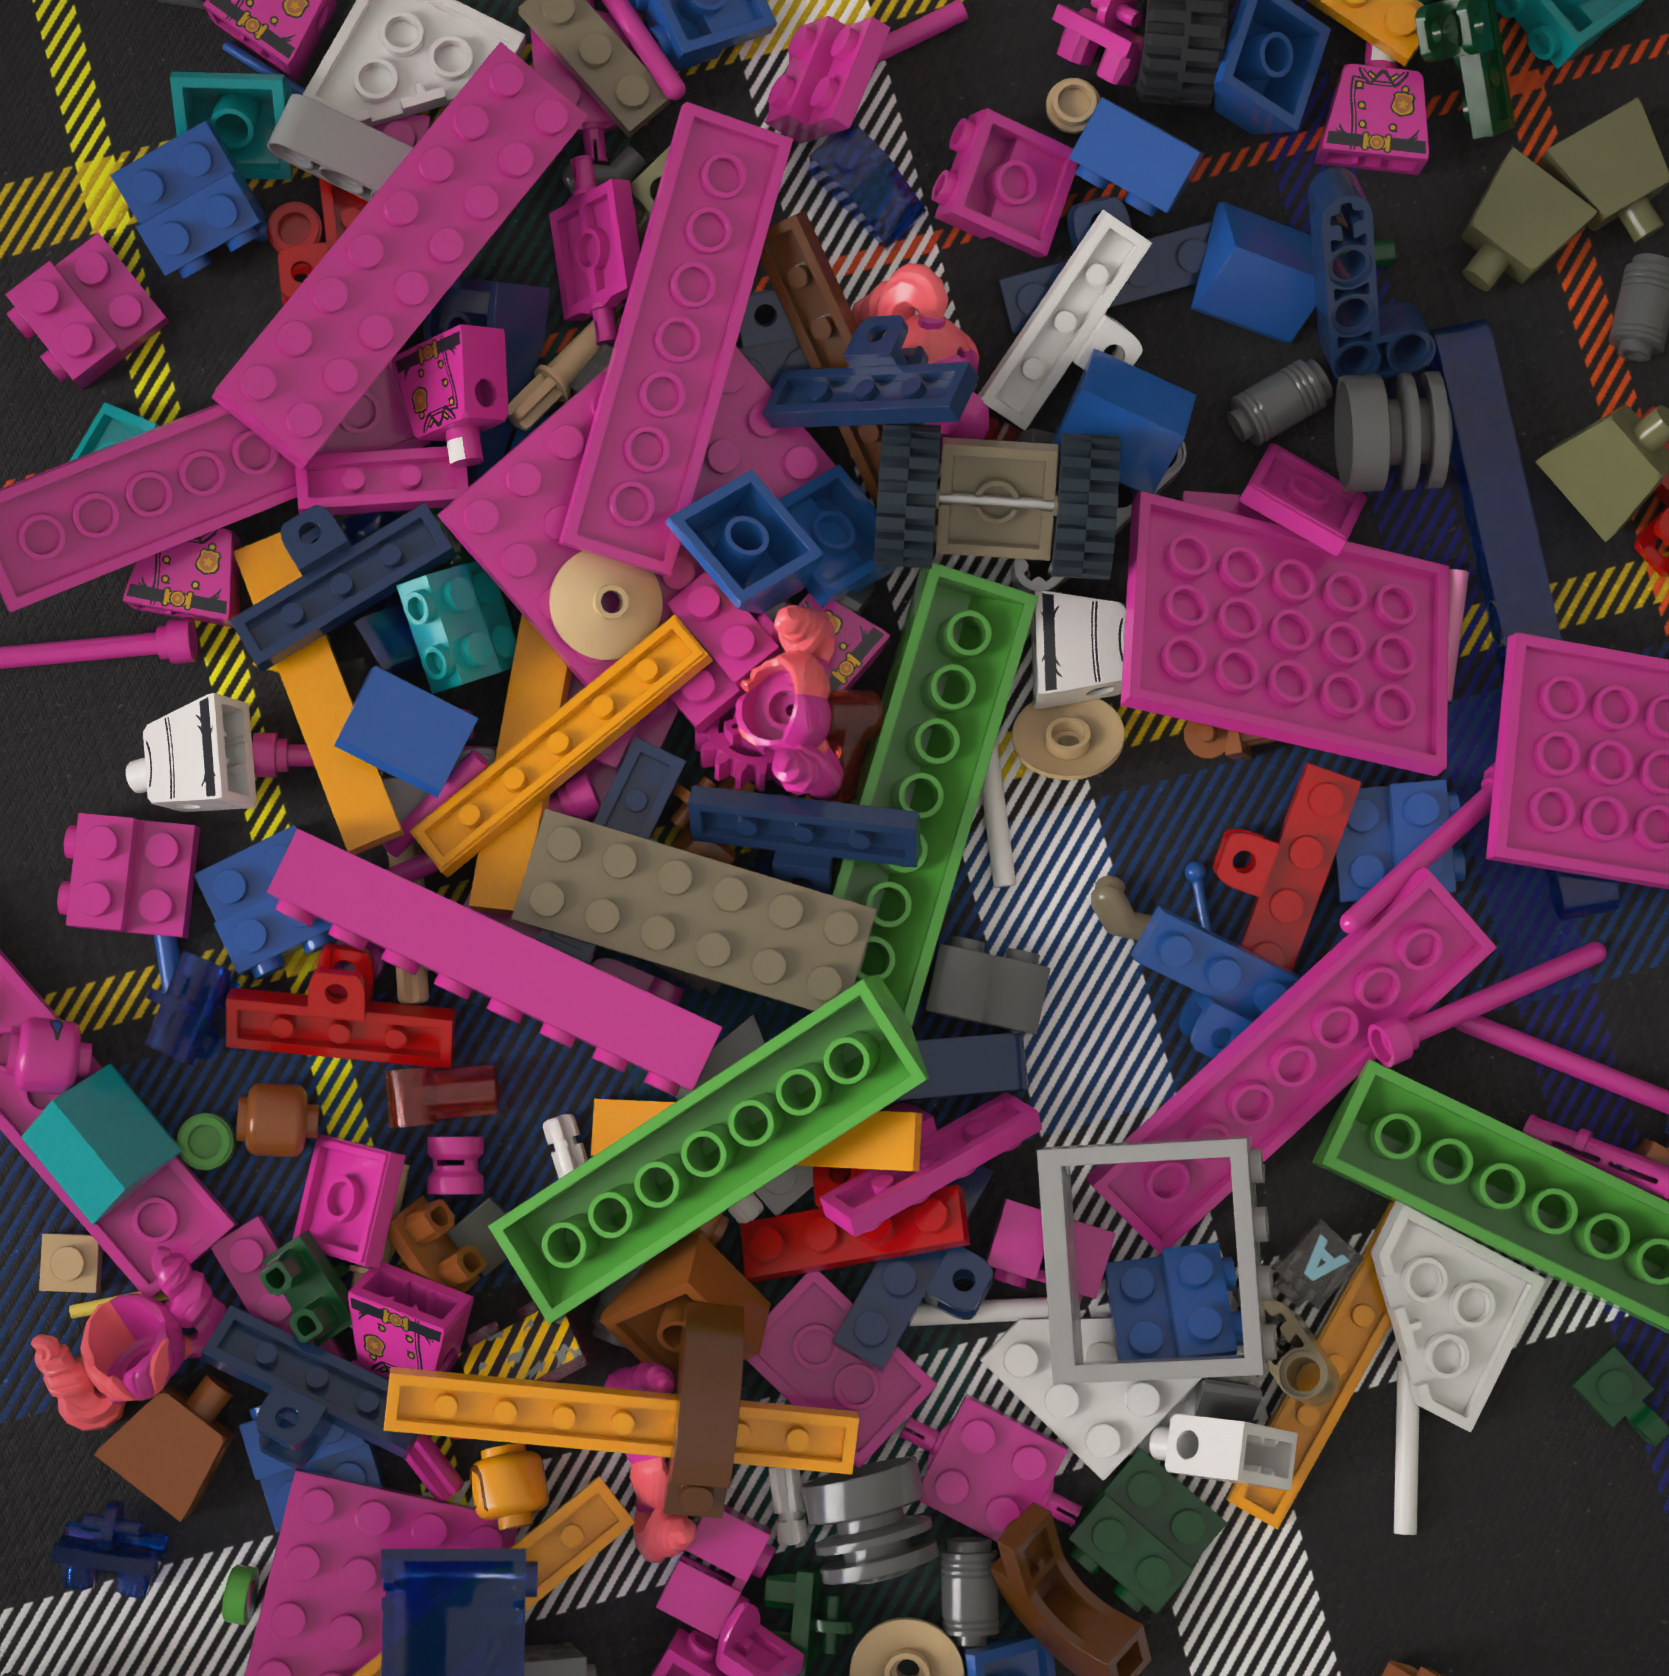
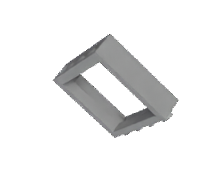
[1037,1135,1277,1384]

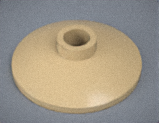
[549,551,663,660]
[1012,699,1125,780]
[850,1617,965,1676]

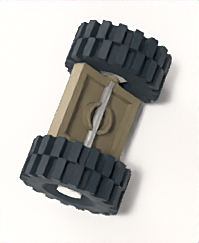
[874,423,1120,580]

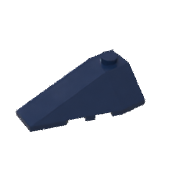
[423,277,550,487]

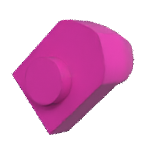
[715,1602,805,1676]

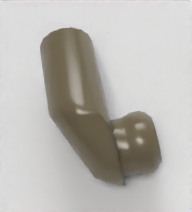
[1091,875,1153,941]

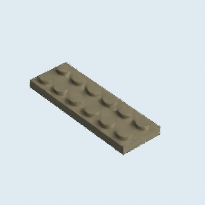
[511,809,877,1011]

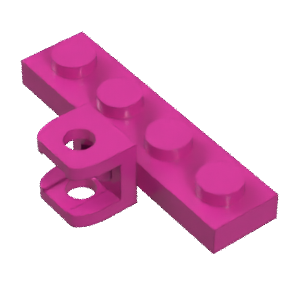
[820,1092,1042,1237]

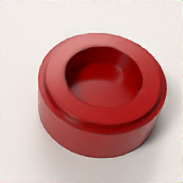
[267,202,325,253]

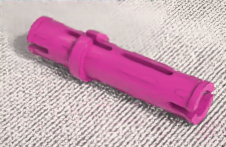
[1523,1114,1669,1202]

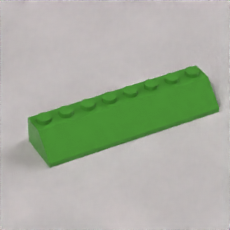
[829,562,1038,1027]
[488,974,929,1324]
[1312,1060,1669,1334]

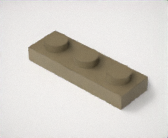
[518,0,671,138]

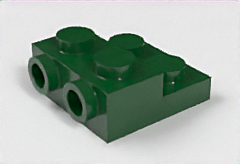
[1065,1446,1227,1614]

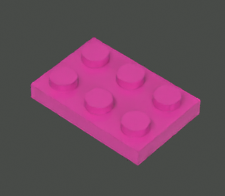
[746,1271,938,1469]

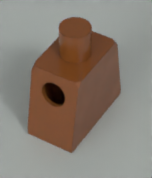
[94,1374,235,1522]

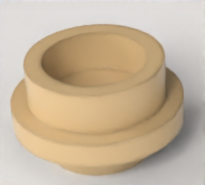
[1046,78,1101,134]

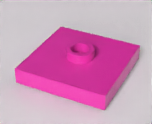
[1238,443,1367,557]
[292,1134,406,1268]

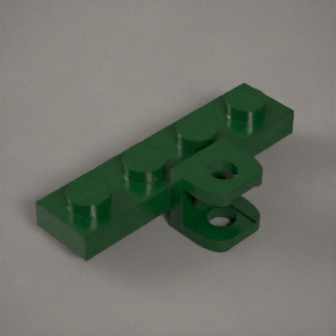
[1415,0,1515,139]

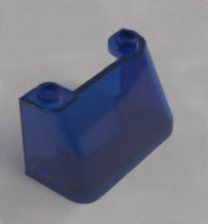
[381,1549,538,1676]

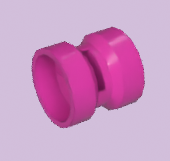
[427,1137,484,1194]

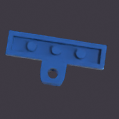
[1130,905,1302,1059]

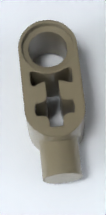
[1232,1286,1339,1407]

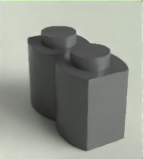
[924,936,1051,1035]

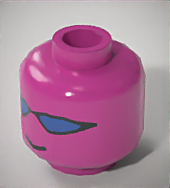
[5,1017,92,1095]

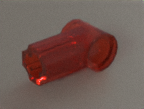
[807,689,883,804]
[385,1065,500,1128]

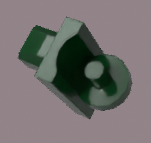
[259,1230,352,1347]
[764,1565,856,1676]

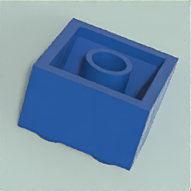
[1214,0,1331,135]
[1069,97,1206,217]
[665,469,824,614]

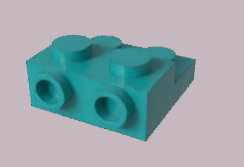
[1495,0,1645,69]
[396,561,517,694]

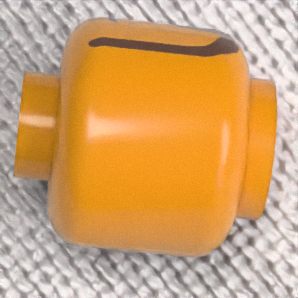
[469,1443,549,1531]

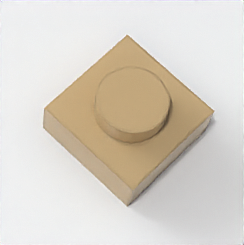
[39,1233,103,1293]

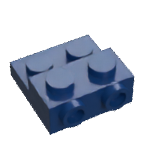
[628,0,778,71]
[110,119,267,279]
[778,464,896,608]
[1333,780,1466,903]
[193,825,337,980]
[1104,1242,1244,1360]
[239,1405,385,1533]

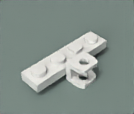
[978,210,1152,430]

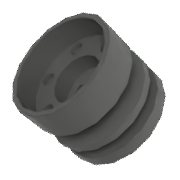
[1334,371,1453,493]
[801,1456,940,1585]

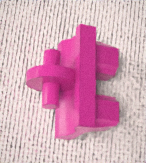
[1052,0,1144,86]

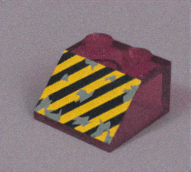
[458,1300,595,1382]

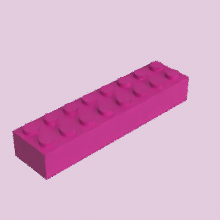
[211,42,588,470]
[267,829,722,1096]

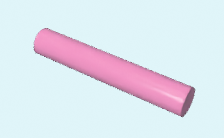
[1448,569,1469,702]

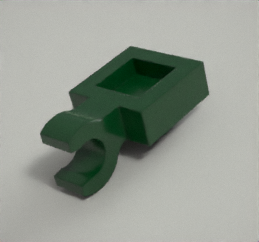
[1569,1346,1669,1447]

